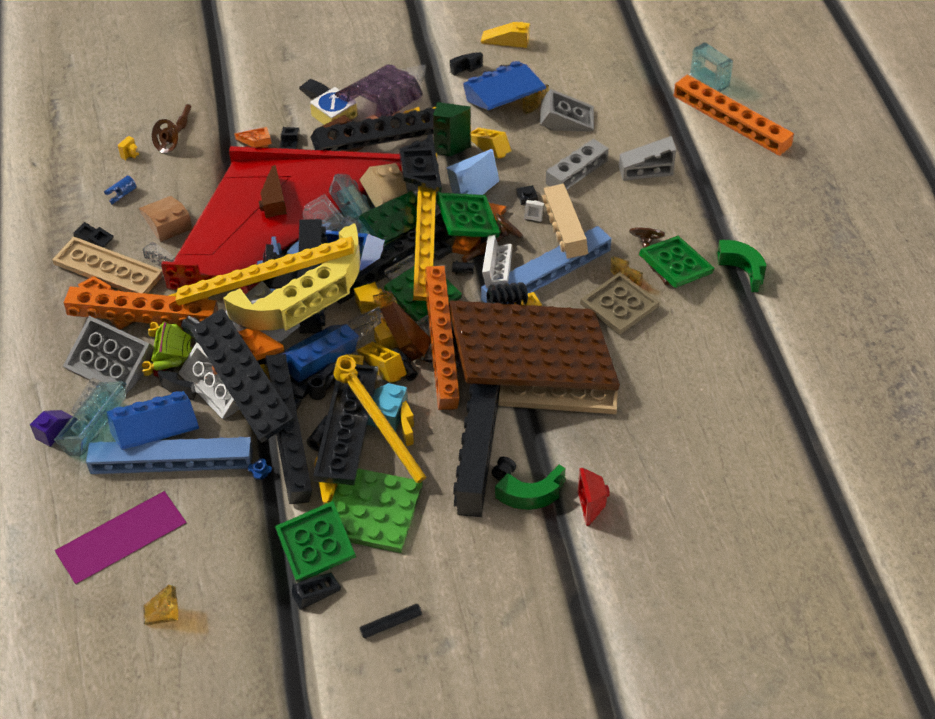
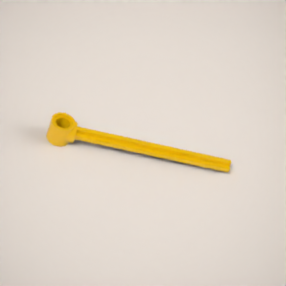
[334,355,427,483]

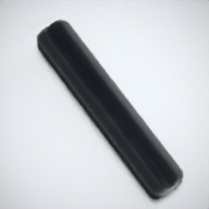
[359,603,422,638]

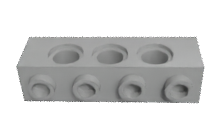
[546,139,609,190]

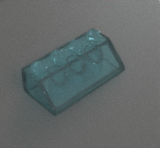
[329,174,371,234]
[54,381,127,456]

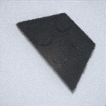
[399,134,442,192]

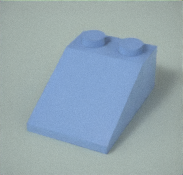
[446,149,499,195]

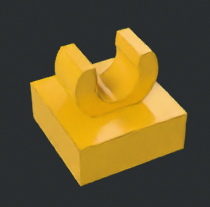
[117,136,139,160]

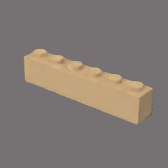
[542,184,588,259]

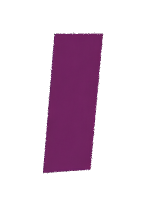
[54,491,187,584]

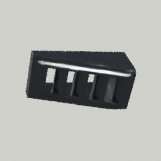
[292,572,341,609]

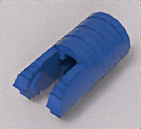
[104,175,137,205]

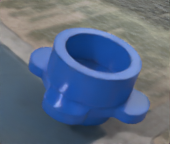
[248,458,272,480]

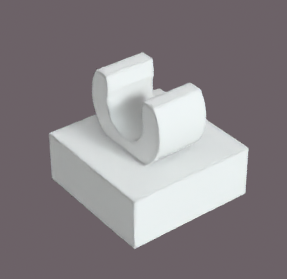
[524,200,544,222]

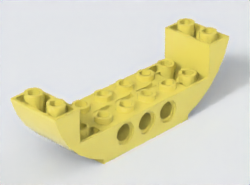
[223,223,360,331]

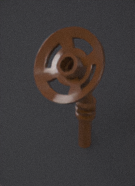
[152,104,192,153]
[462,213,524,262]
[629,227,669,285]

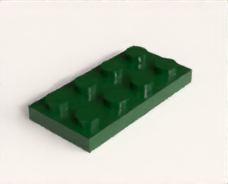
[358,191,417,244]

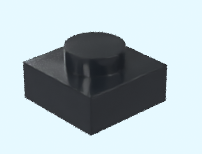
[516,185,538,205]
[434,238,452,260]

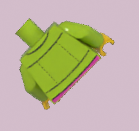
[142,322,193,376]

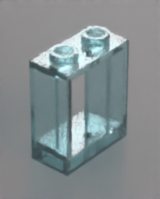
[690,42,733,92]

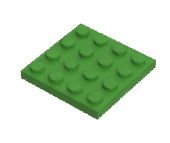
[332,468,423,553]

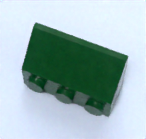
[433,102,471,156]

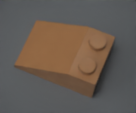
[139,196,192,242]

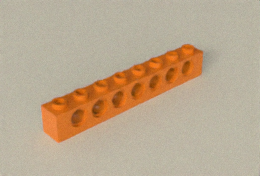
[674,75,794,156]
[424,266,460,410]
[63,286,218,326]

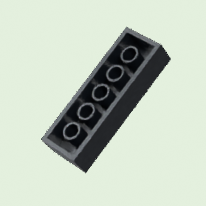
[298,219,328,334]

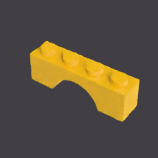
[354,282,398,349]

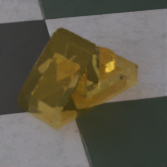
[143,585,178,625]

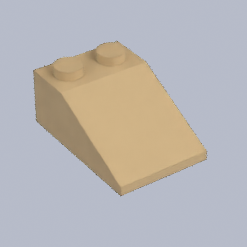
[360,163,407,207]

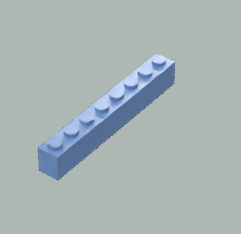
[481,226,611,304]
[86,437,253,474]

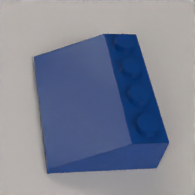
[463,61,546,110]

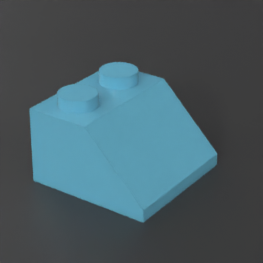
[367,383,408,432]

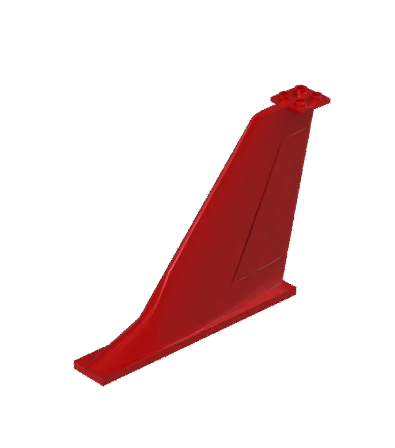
[161,146,402,290]

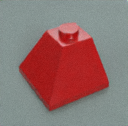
[578,468,610,526]

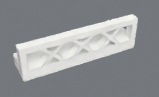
[482,235,513,288]

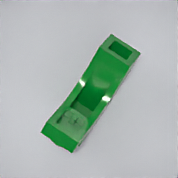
[717,240,767,292]
[495,464,566,510]

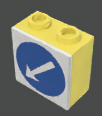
[310,87,358,125]

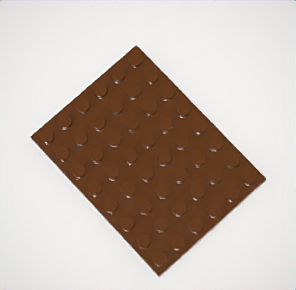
[449,301,620,390]

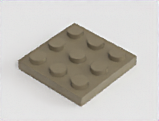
[580,272,660,335]

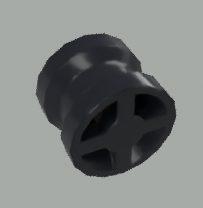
[492,456,517,481]

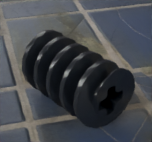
[486,282,528,305]

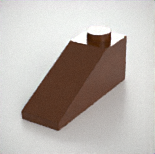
[258,165,287,218]
[380,301,431,361]

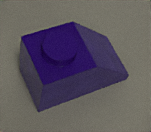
[30,410,77,447]

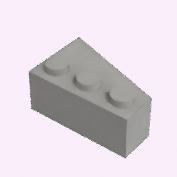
[619,136,676,181]

